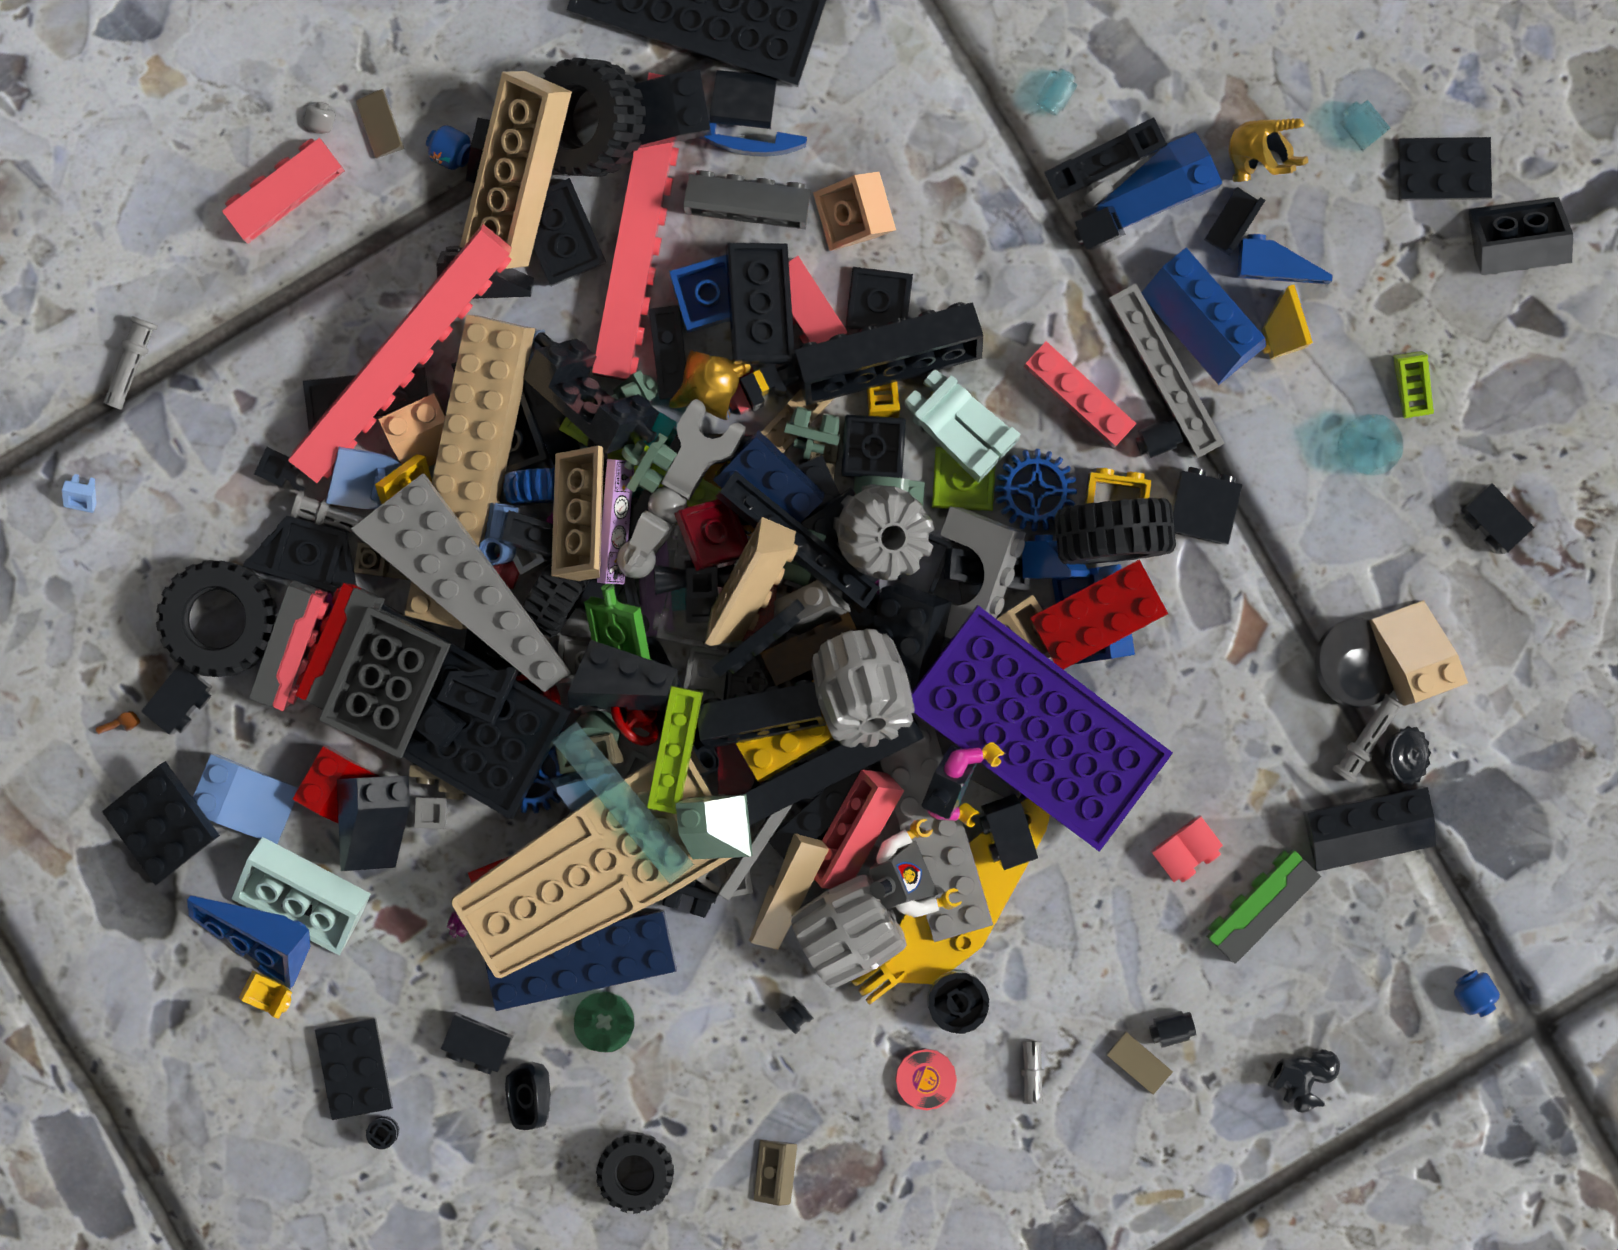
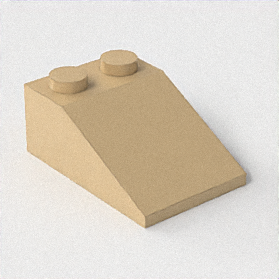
[1369,600,1468,706]

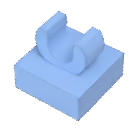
[62,474,97,513]

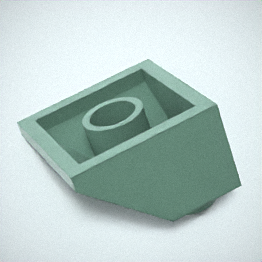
[675,794,753,860]

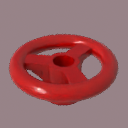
[611,707,659,746]

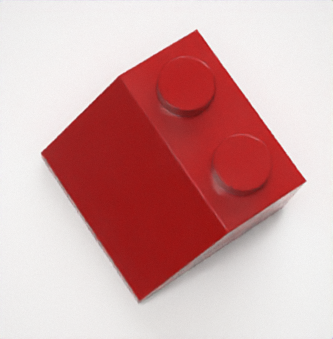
[293,746,380,824]

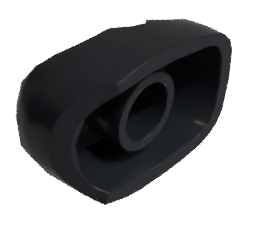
[505,1062,551,1130]

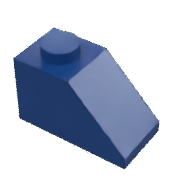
[1022,535,1090,579]

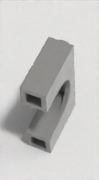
[932,507,1026,639]

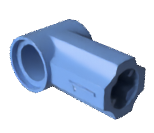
[479,503,518,565]

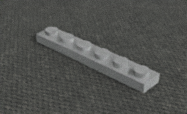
[1109,283,1225,458]

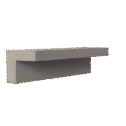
[697,780,793,901]

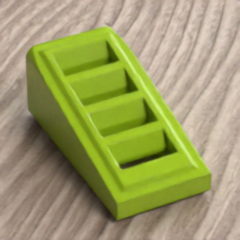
[1393,351,1434,419]

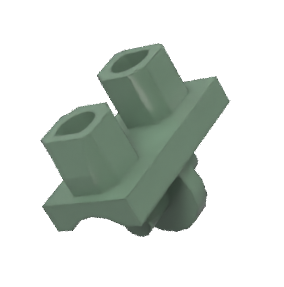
[611,370,658,402]
[784,406,840,460]
[622,433,677,493]

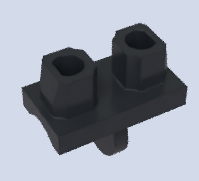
[662,876,718,918]

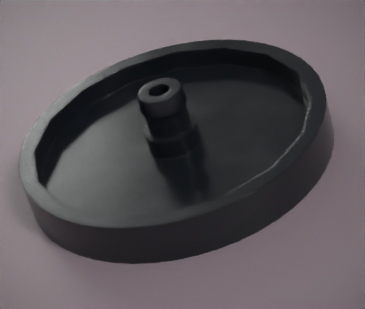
[1315,618,1394,708]

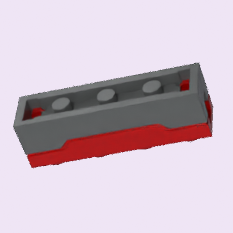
[295,583,385,709]

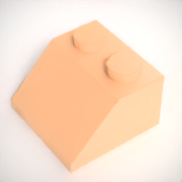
[813,172,896,251]
[378,393,446,467]

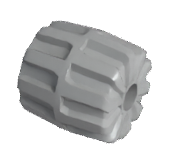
[833,484,934,580]
[811,629,915,748]
[791,874,907,988]

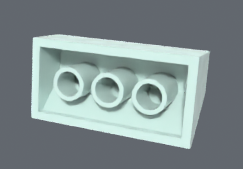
[232,837,371,956]

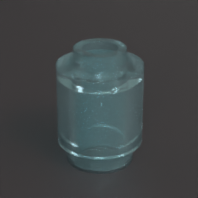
[1036,68,1078,116]

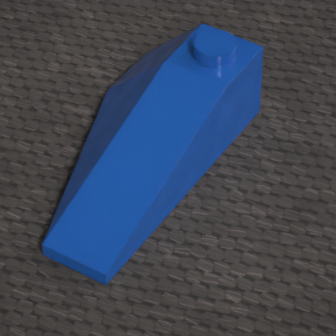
[1097,132,1222,229]
[187,895,311,989]

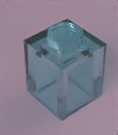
[1340,100,1390,152]

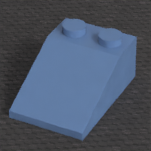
[193,754,298,845]

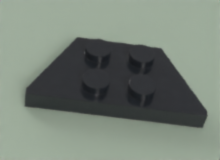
[243,516,357,593]

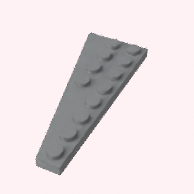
[351,474,571,692]

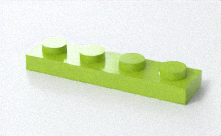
[647,686,703,814]

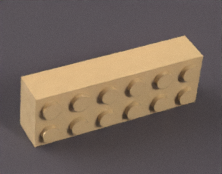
[460,71,572,269]

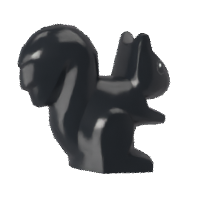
[1268,1049,1340,1113]

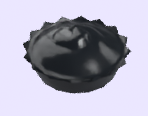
[1384,726,1431,786]

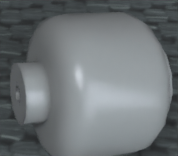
[303,102,336,134]

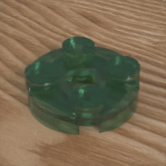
[574,991,635,1053]

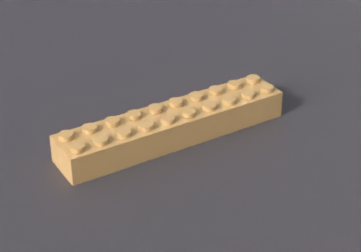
[404,314,535,630]

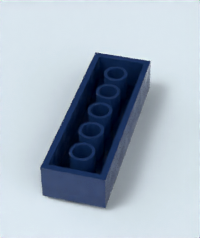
[484,910,677,1011]

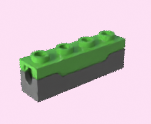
[1206,849,1322,964]

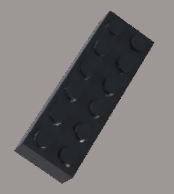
[795,302,984,406]

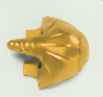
[1228,118,1308,182]
[669,350,751,420]

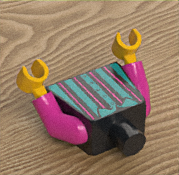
[921,742,1005,827]

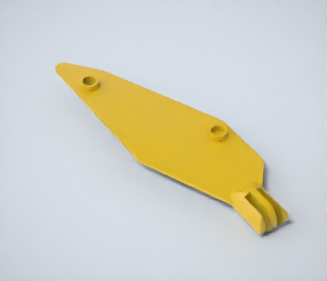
[851,798,1050,1005]

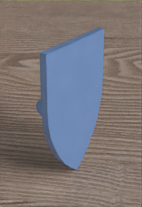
[326,447,402,509]

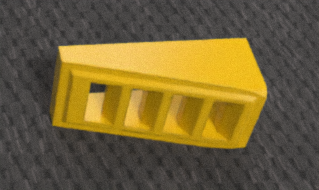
[866,382,900,418]

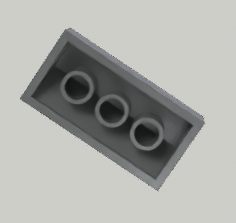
[683,170,811,230]

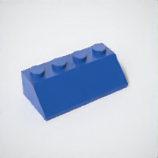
[1141,247,1266,385]

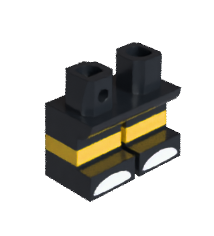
[740,364,799,412]

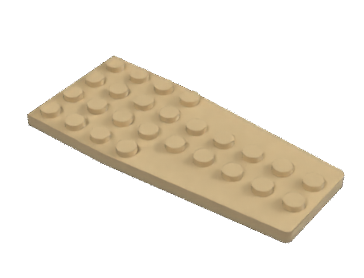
[451,758,731,978]

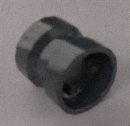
[366,1116,400,1149]

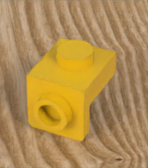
[239,970,292,1019]

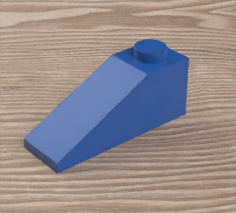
[1237,234,1333,284]

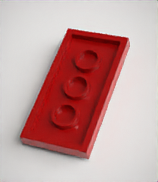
[1030,559,1168,670]

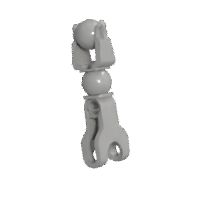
[617,399,745,579]

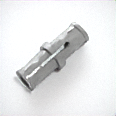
[1021,1041,1045,1104]

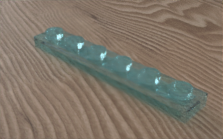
[552,722,694,884]

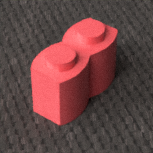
[1151,815,1223,883]

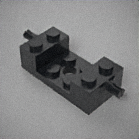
[523,331,659,454]

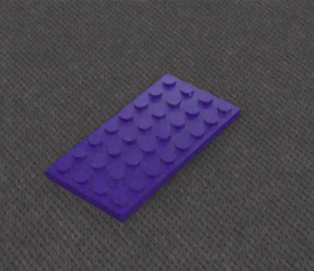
[912,605,1173,852]

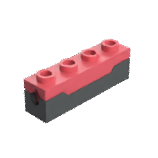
[249,580,330,711]

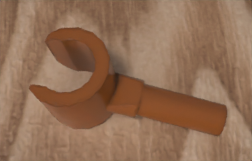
[96,711,141,734]

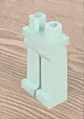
[904,370,1021,483]

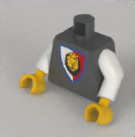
[870,819,962,917]

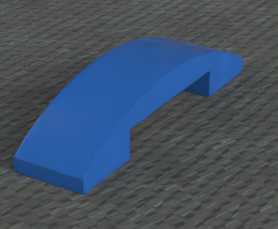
[699,120,807,157]

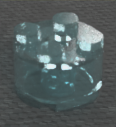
[1337,414,1403,476]

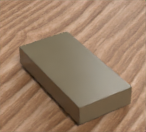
[1106,1031,1173,1095]

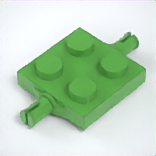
[584,584,651,660]

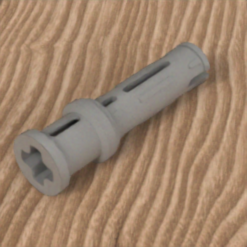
[103,316,158,410]
[291,491,365,533]
[1332,694,1403,783]

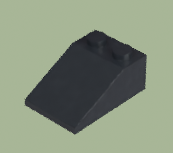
[634,69,712,148]
[436,246,534,299]
[337,776,410,871]

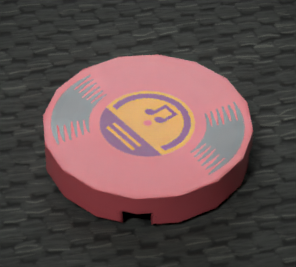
[895,1048,957,1110]

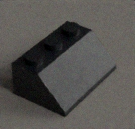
[1469,197,1573,275]

